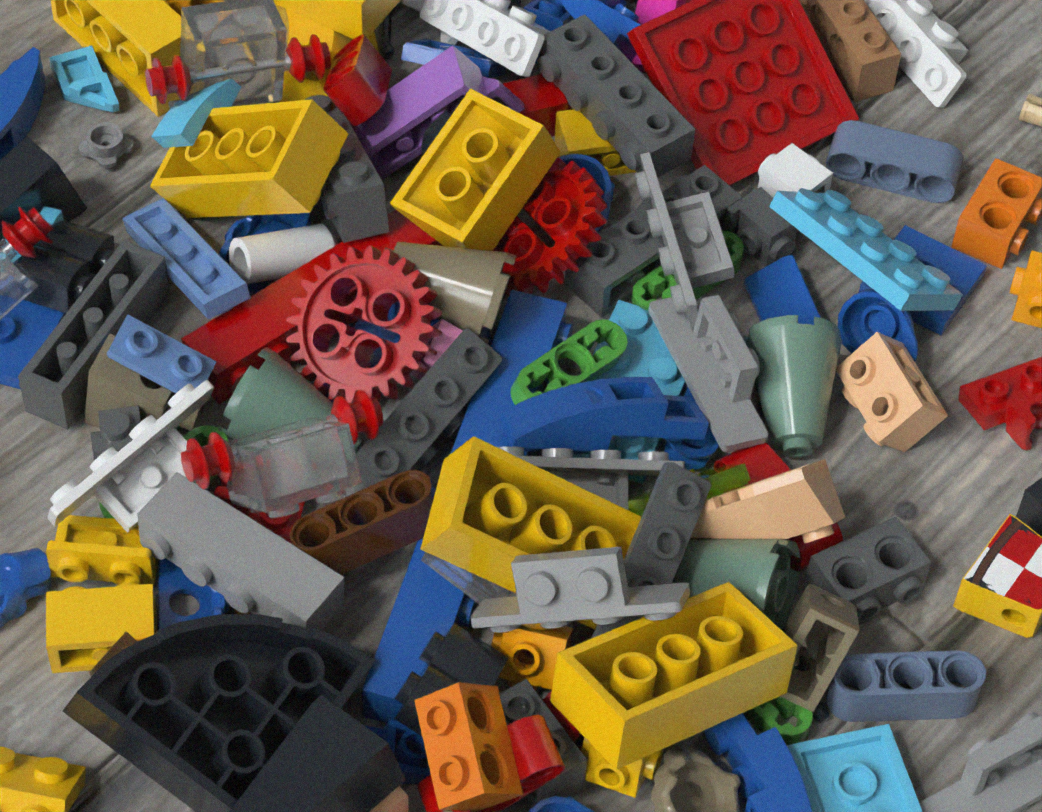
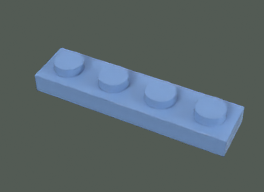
[122,198,251,319]

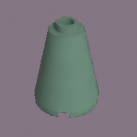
[744,315,842,458]
[218,347,363,470]
[672,538,800,628]

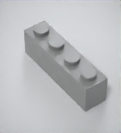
[137,472,344,630]

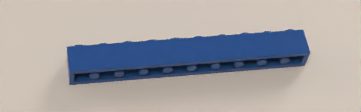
[362,290,573,723]

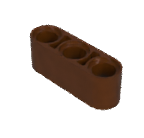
[290,470,435,575]

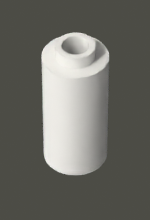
[229,224,338,284]

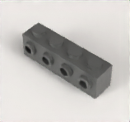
[538,14,695,177]
[305,95,389,243]
[564,165,743,318]
[18,240,170,430]

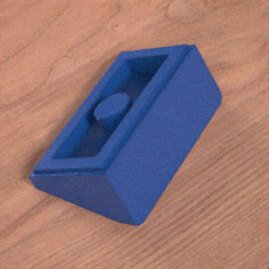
[744,255,821,325]

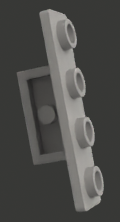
[635,152,735,329]
[648,295,768,452]
[498,447,685,510]
[470,547,690,633]
[919,712,1042,812]

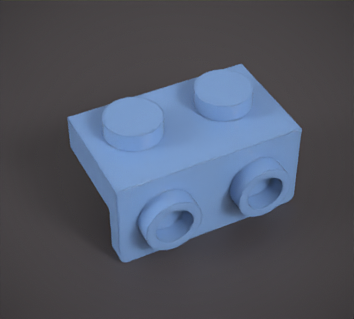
[107,314,216,393]

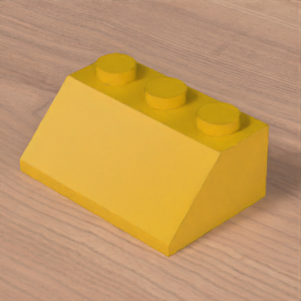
[390,89,561,251]

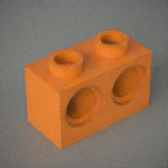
[951,158,1042,269]
[414,682,523,811]

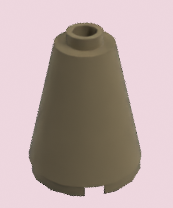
[384,242,517,344]

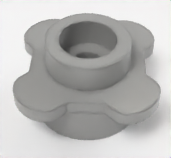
[78,122,134,168]

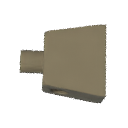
[84,334,204,431]
[780,584,859,712]

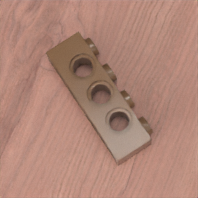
[799,0,901,102]

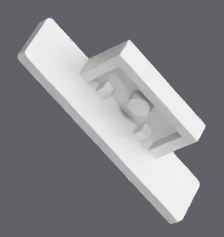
[420,0,550,77]
[864,0,968,108]
[47,380,214,533]

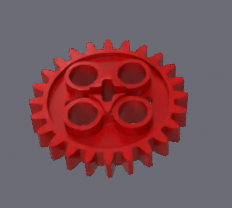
[493,158,607,297]
[286,245,442,404]

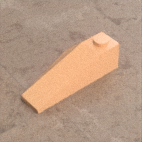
[690,459,845,543]

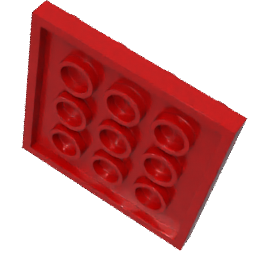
[627,0,859,186]

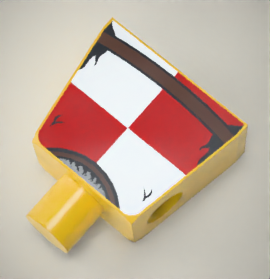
[953,514,1042,638]

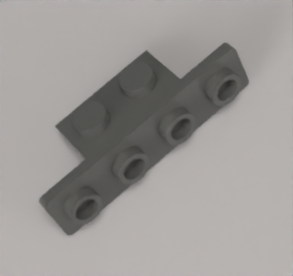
[346,328,502,487]
[591,462,711,639]

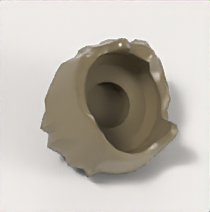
[651,743,741,812]

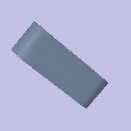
[826,120,963,203]
[826,651,986,722]

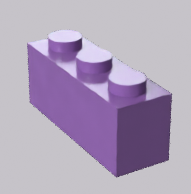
[349,46,489,179]

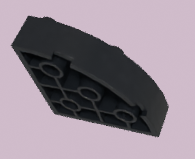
[63,614,376,812]

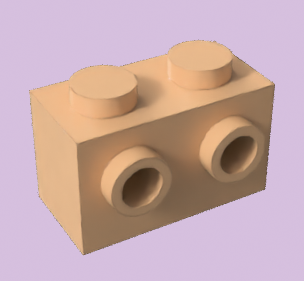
[836,332,948,452]

